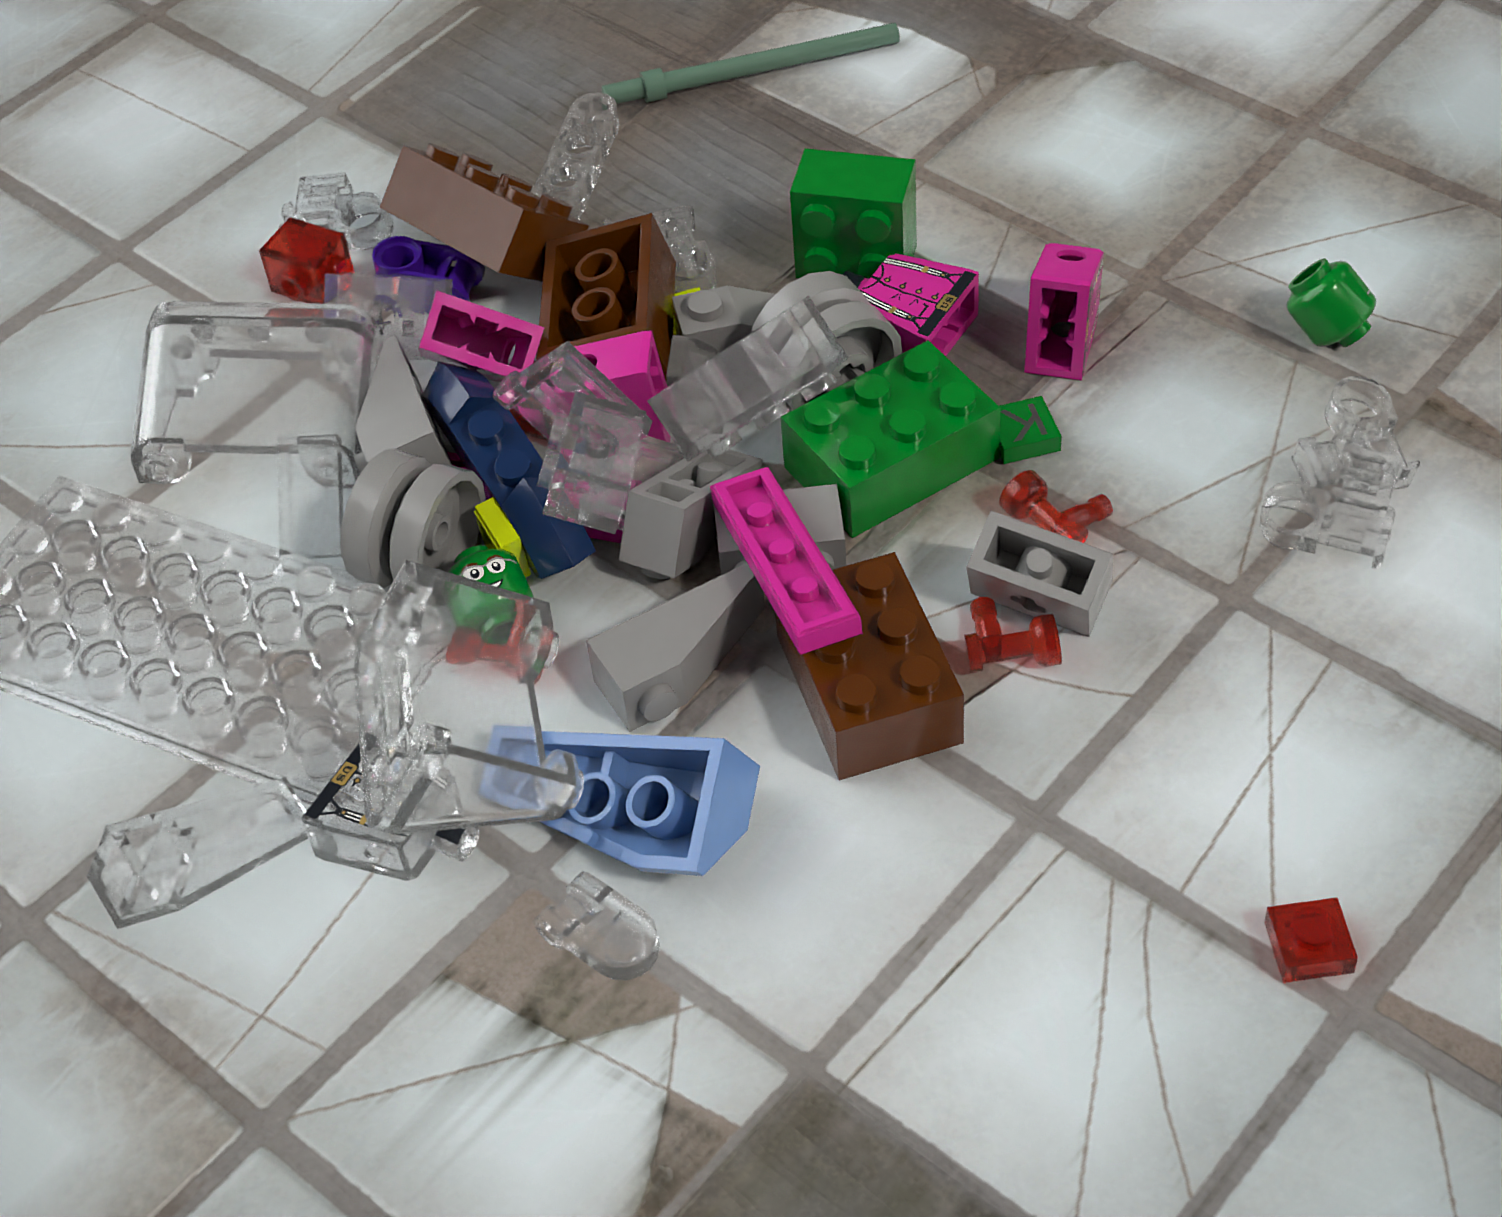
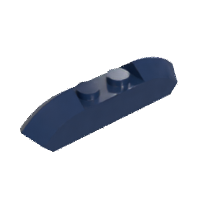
[422,362,596,579]

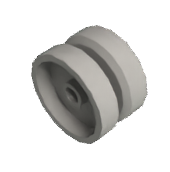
[748,271,902,410]
[341,449,486,603]

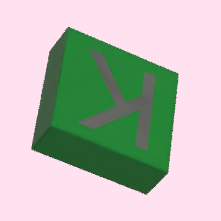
[999,396,1062,464]

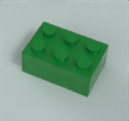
[780,340,1001,538]

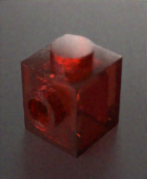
[259,217,355,309]

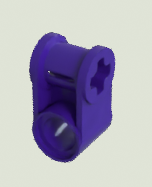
[372,236,485,314]

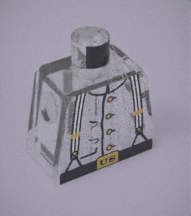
[301,724,479,881]

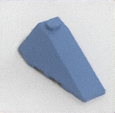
[479,729,760,876]

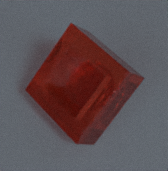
[1264,897,1358,983]

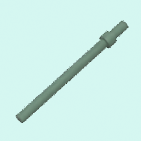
[601,23,900,106]

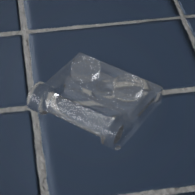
[493,341,653,475]

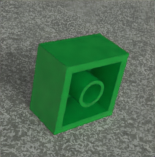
[790,148,917,278]

